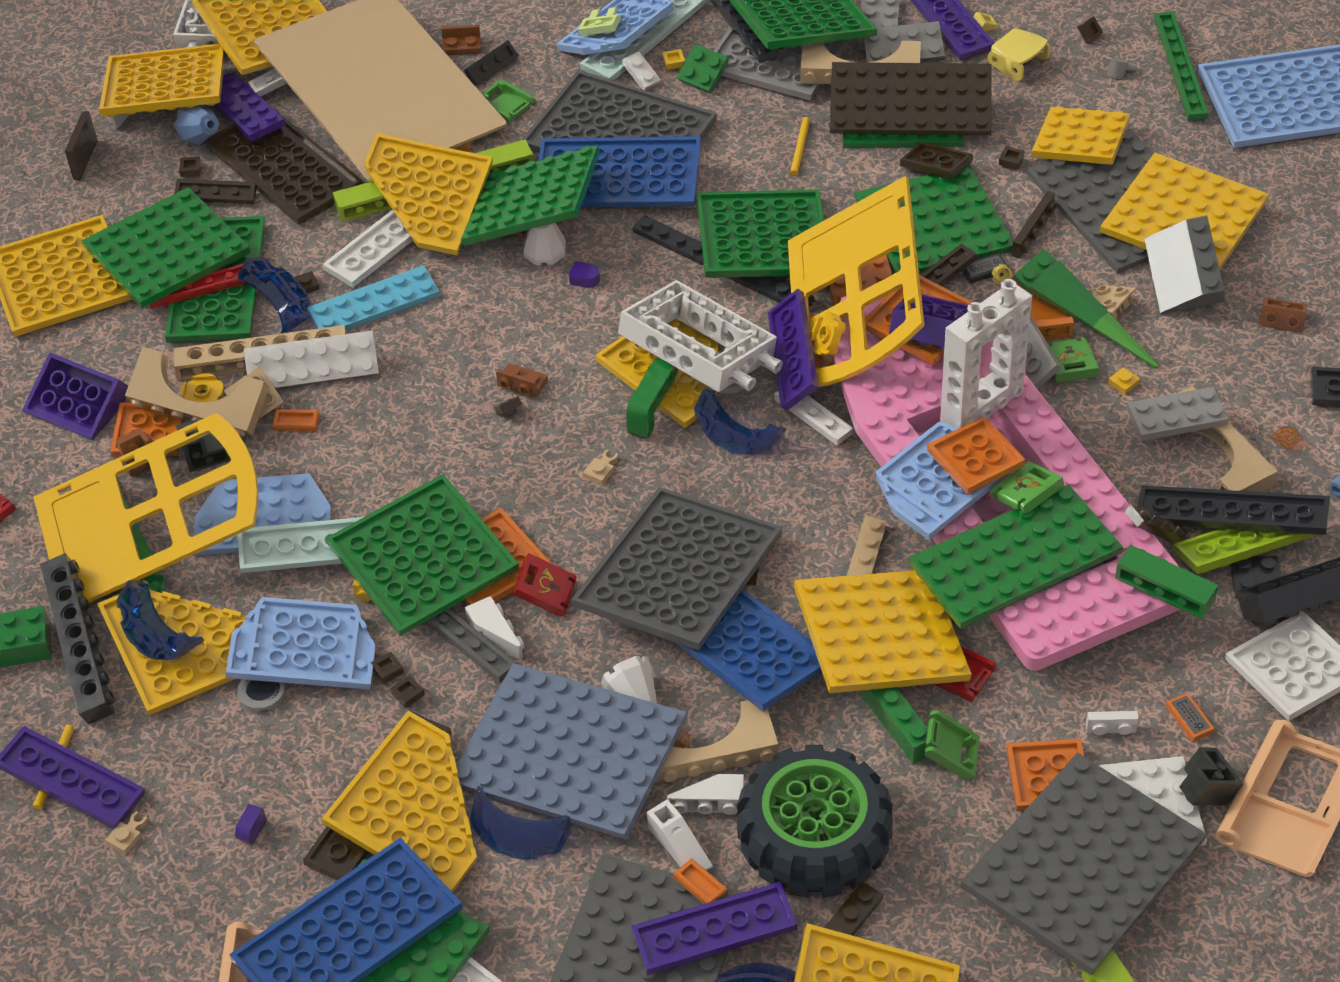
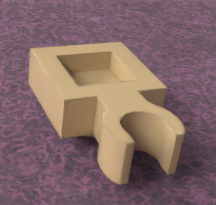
[583,449,618,485]
[105,811,148,855]

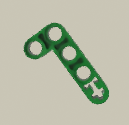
[626,357,678,438]

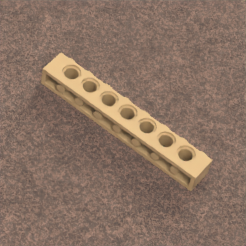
[174,325,346,381]

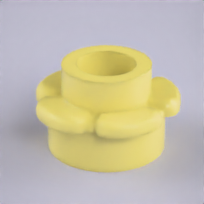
[992,264,1012,284]

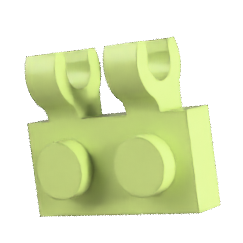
[578,7,621,36]

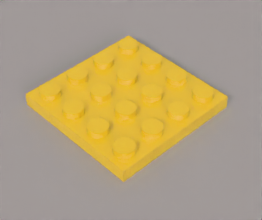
[1032,106,1130,165]

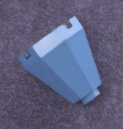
[174,105,219,145]

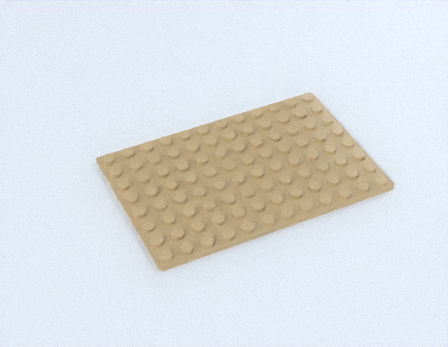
[254,0,506,182]

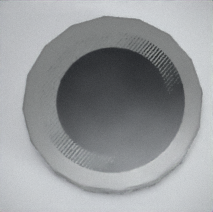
[237,679,286,713]

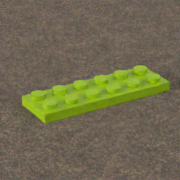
[1173,529,1316,574]

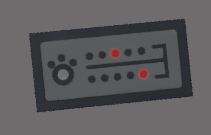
[961,253,1008,284]

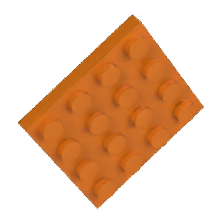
[865,275,973,366]
[464,508,552,606]

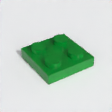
[677,44,729,94]

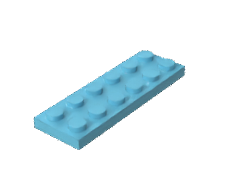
[307,265,440,331]

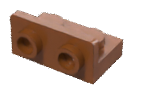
[441,24,481,55]
[1259,297,1308,332]
[496,363,548,398]
[116,428,153,477]

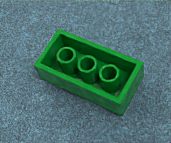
[0,606,52,668]

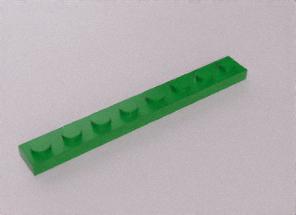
[1154,12,1208,121]

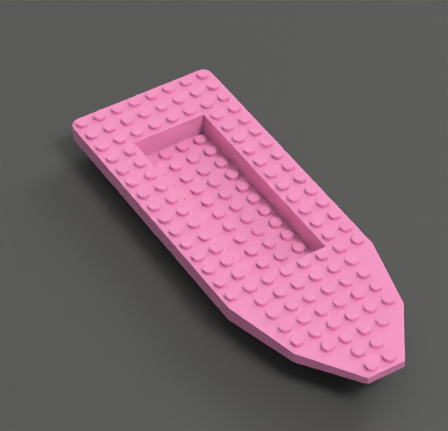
[833,287,1181,671]

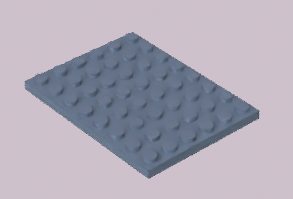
[456,663,688,840]

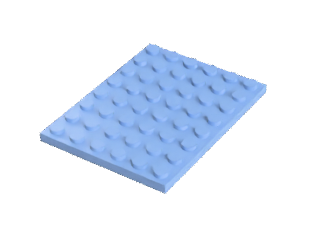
[1198,44,1340,148]

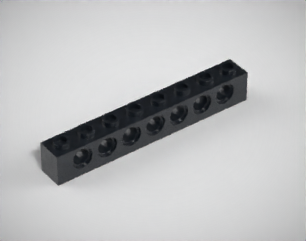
[40,553,115,724]

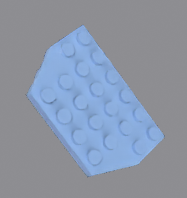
[557,0,674,55]
[876,422,1012,540]
[194,473,332,556]
[226,597,376,690]

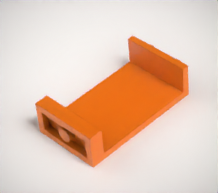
[1014,280,1074,340]

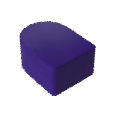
[569,261,600,288]
[235,804,268,844]

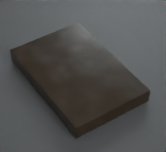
[65,111,98,181]
[900,142,973,179]

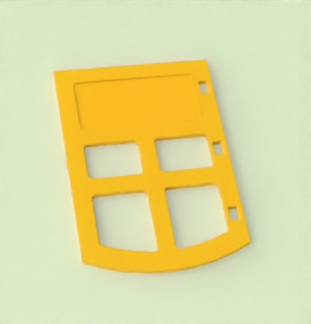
[788,176,924,387]
[33,413,259,603]

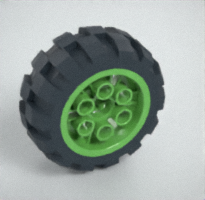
[737,745,893,898]

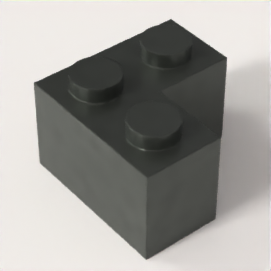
[176,419,231,472]
[1179,747,1244,805]

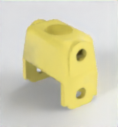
[988,28,1050,82]

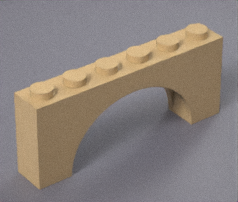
[800,41,921,84]
[125,347,269,437]
[1179,386,1278,492]
[655,700,778,783]

